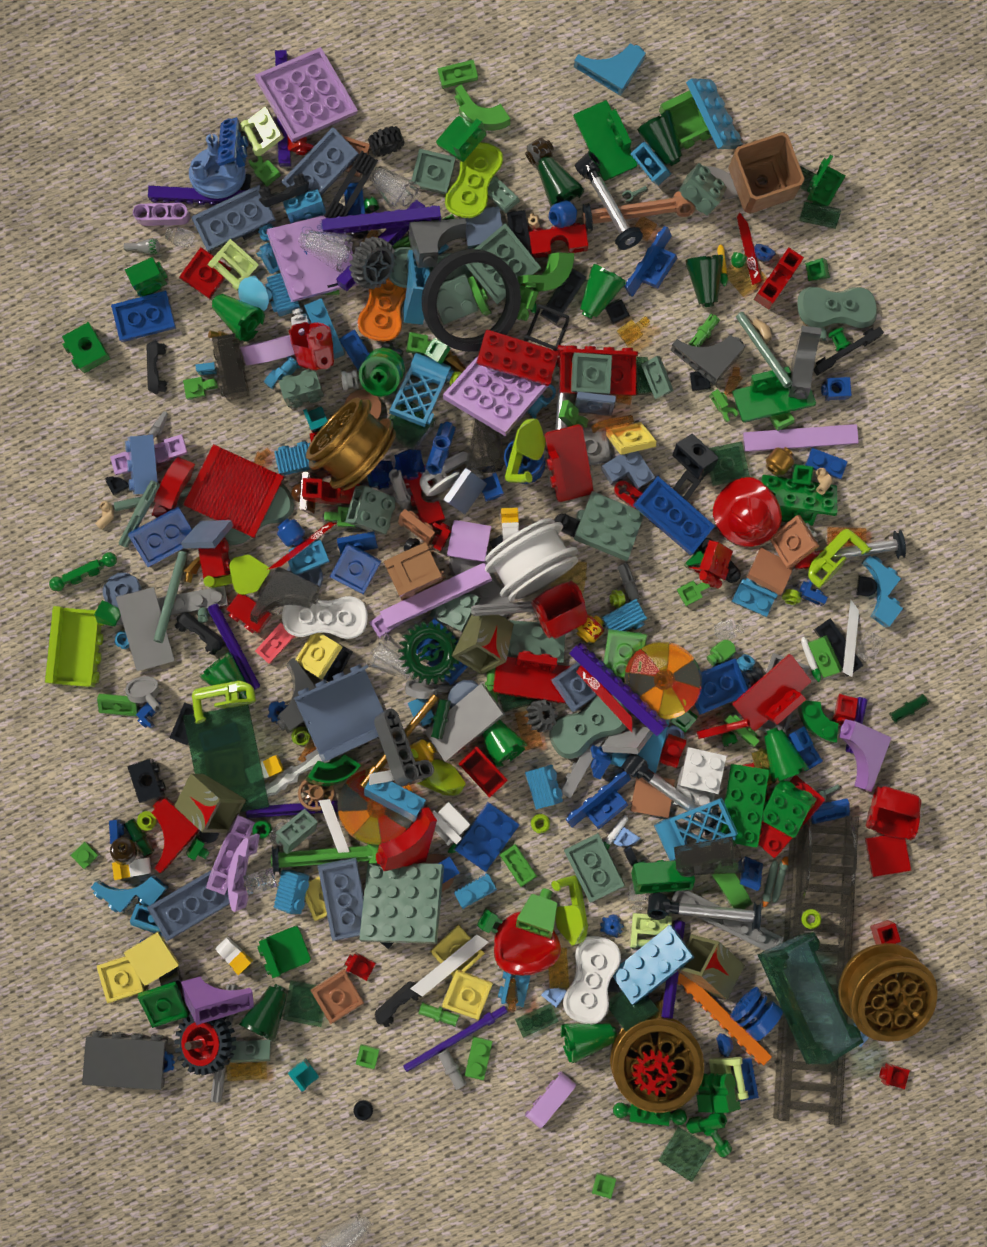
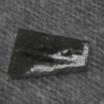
[212,333,250,401]
[466,418,505,474]
[674,836,744,877]

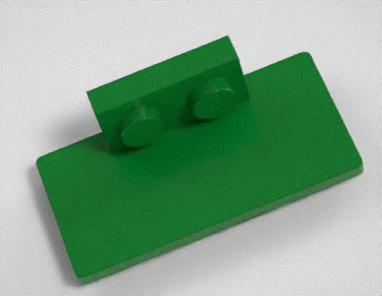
[573,100,637,181]
[732,367,816,423]
[761,475,838,526]
[720,764,770,848]

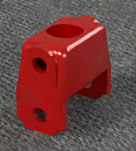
[289,322,334,371]
[531,580,588,639]
[458,747,508,798]
[866,786,922,841]

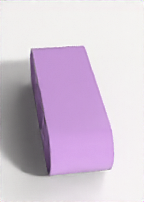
[133,203,190,226]
[525,1071,576,1129]

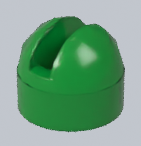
[364,196,379,213]
[731,252,747,268]
[721,731,738,747]

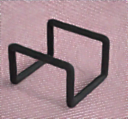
[524,304,570,351]

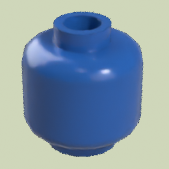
[549,200,577,228]
[277,518,305,547]

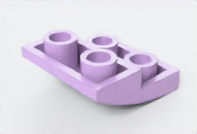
[447,520,491,563]

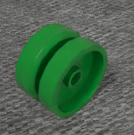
[359,348,405,397]

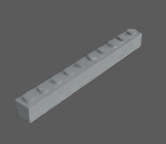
[559,737,605,798]

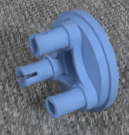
[189,134,246,199]

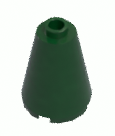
[637,110,682,166]
[537,157,584,207]
[685,255,723,308]
[239,984,287,1042]

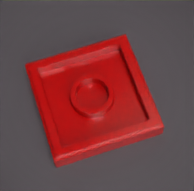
[179,247,232,299]
[865,835,911,877]

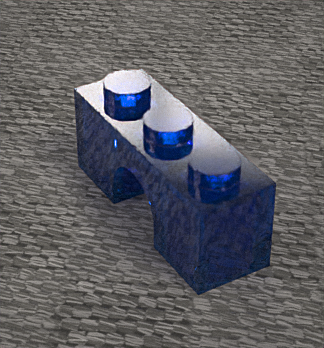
[367,449,425,490]

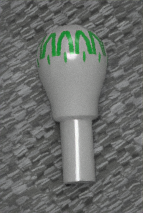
[124,238,160,255]

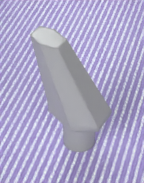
[148,411,168,439]

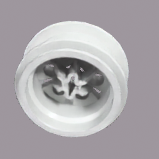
[485,518,578,602]

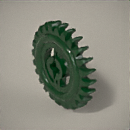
[398,621,459,685]

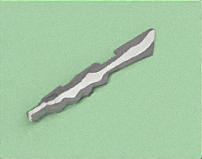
[246,749,330,806]

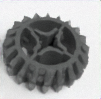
[349,237,397,289]

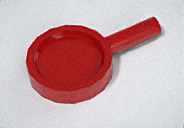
[697,719,750,739]

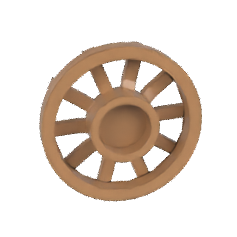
[298,780,335,812]

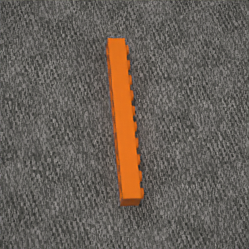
[677,973,772,1066]

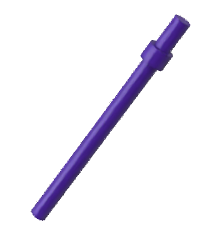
[403,1006,508,1072]

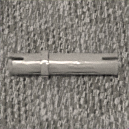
[389,469,413,512]

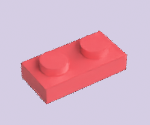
[255,623,295,664]

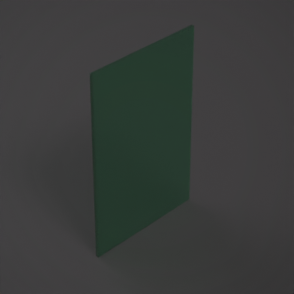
[183,704,270,812]

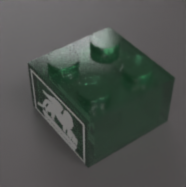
[388,396,436,453]

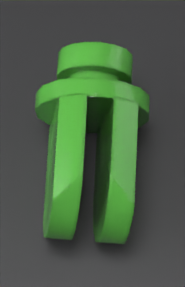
[706,640,736,666]

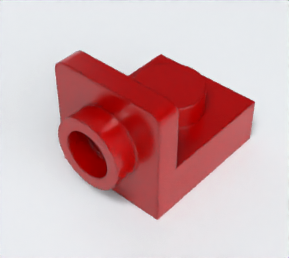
[287,135,314,155]
[432,522,451,553]
[831,694,858,726]
[659,733,687,768]
[344,952,376,981]
[879,1063,910,1089]

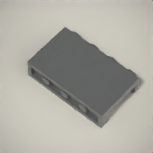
[82,1031,168,1090]

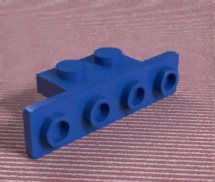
[217,117,248,168]
[625,226,677,297]
[566,771,631,830]

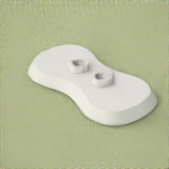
[282,594,368,639]
[563,936,621,1024]

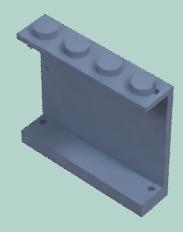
[294,664,384,762]

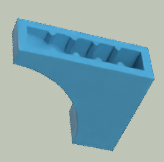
[574,43,646,96]
[403,250,430,325]
[608,718,670,774]

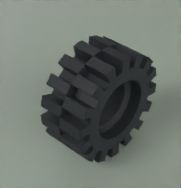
[368,126,405,157]

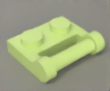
[239,107,284,156]
[208,239,259,291]
[630,913,672,948]
[709,1057,749,1100]

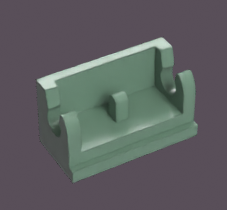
[276,809,318,854]

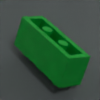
[631,860,695,894]

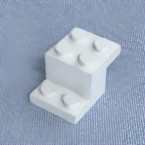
[673,747,727,813]

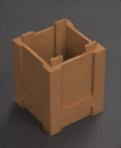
[383,542,446,601]

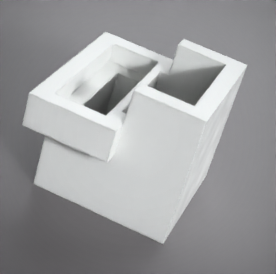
[432,802,471,846]

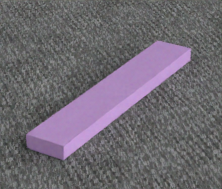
[743,424,859,452]
[380,563,493,630]

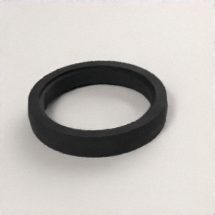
[422,249,521,352]

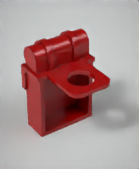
[688,540,733,589]

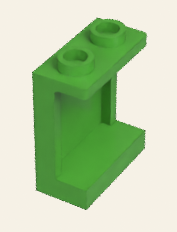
[659,90,711,149]

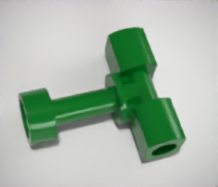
[686,1113,732,1157]

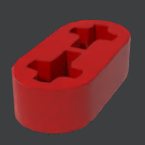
[614,481,642,510]

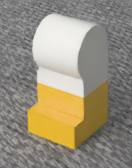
[501,508,519,541]
[245,755,284,784]
[112,857,152,880]
[216,937,253,976]

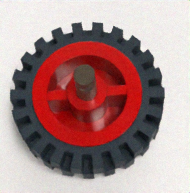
[174,1015,236,1075]

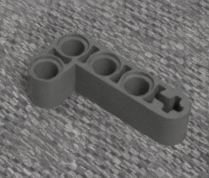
[374,709,434,786]

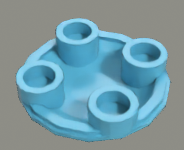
[238,276,272,311]

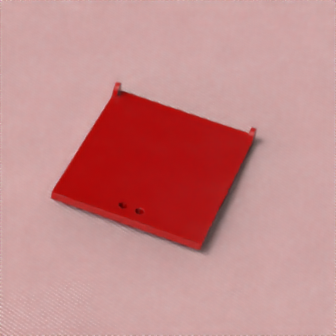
[183,444,285,539]

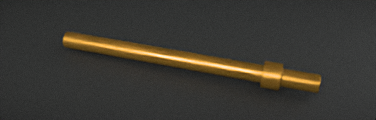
[360,694,439,788]

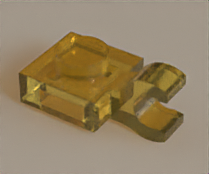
[616,316,650,347]

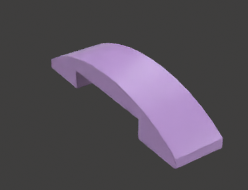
[240,329,304,366]
[110,434,188,475]
[206,815,256,895]
[228,834,260,912]

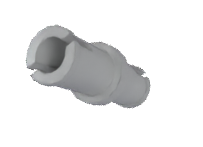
[437,1048,467,1090]

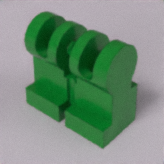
[696,1073,741,1113]

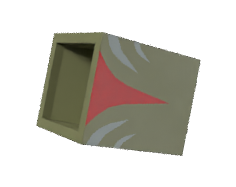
[452,614,514,674]
[174,773,246,833]
[678,934,745,1000]

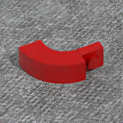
[152,457,195,518]
[302,478,360,504]

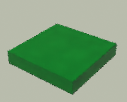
[137,982,190,1028]

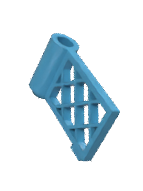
[389,353,454,427]
[654,798,738,861]

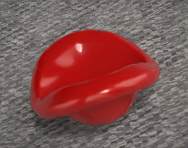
[713,477,782,547]
[494,911,561,976]

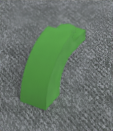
[454,84,510,131]
[517,252,574,292]
[700,848,753,909]

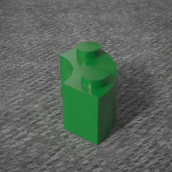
[798,700,839,743]
[305,755,361,786]

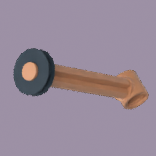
[582,191,695,232]

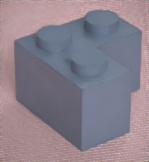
[601,451,655,490]

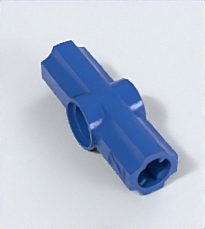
[425,421,456,475]

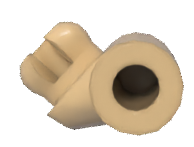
[527,213,540,229]
[752,318,772,345]
[816,468,832,495]
[95,501,114,530]

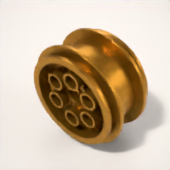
[306,397,396,490]
[838,943,938,1042]
[610,1014,704,1113]

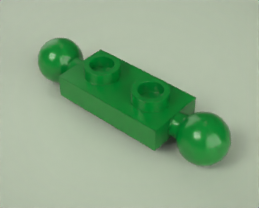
[49,552,117,592]
[613,1102,687,1126]

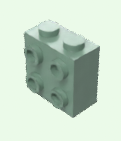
[679,163,727,216]
[279,369,324,408]
[345,486,396,534]

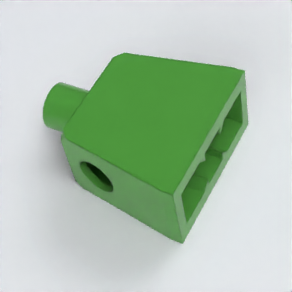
[516,888,557,939]

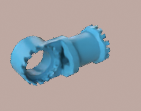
[264,356,300,390]
[527,384,556,419]

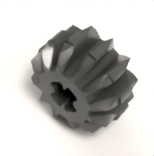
[525,700,558,733]

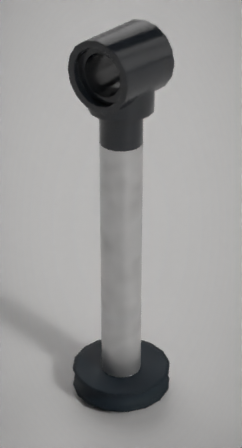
[574,151,643,250]
[620,754,721,836]
[647,893,762,932]

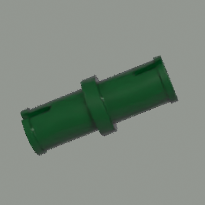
[889,694,929,724]
[431,699,451,739]
[124,818,155,858]

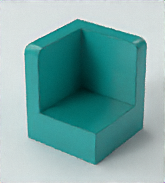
[303,406,328,433]
[288,1058,319,1092]

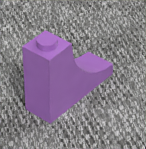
[839,719,891,792]
[181,976,254,1025]

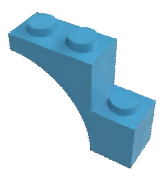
[862,556,903,628]
[91,875,169,913]

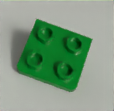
[436,116,487,162]
[807,154,846,210]
[762,780,817,838]
[257,926,311,979]

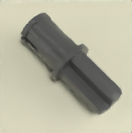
[618,563,641,602]

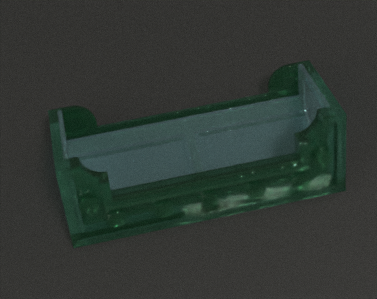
[757,932,864,1064]

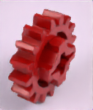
[632,1049,677,1096]

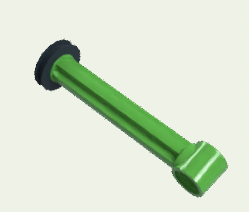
[271,842,382,875]

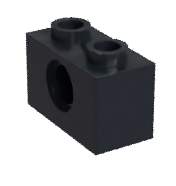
[672,433,719,480]
[127,759,166,803]

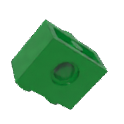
[125,257,168,297]
[62,322,111,374]

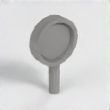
[125,676,161,712]
[405,679,453,699]

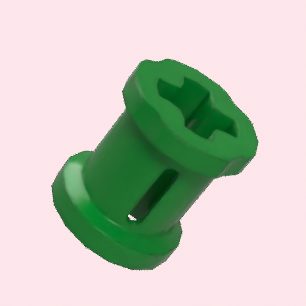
[828,327,852,352]
[252,820,272,838]

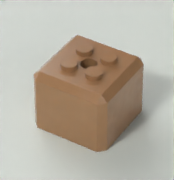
[728,132,804,214]

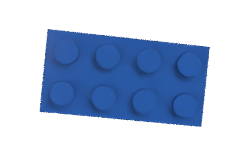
[633,476,715,555]

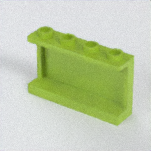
[45,606,105,687]

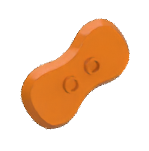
[358,279,406,341]

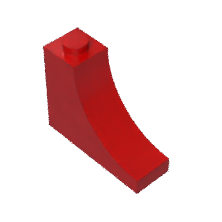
[151,798,200,873]
[376,807,437,871]

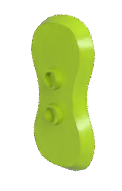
[445,142,503,218]

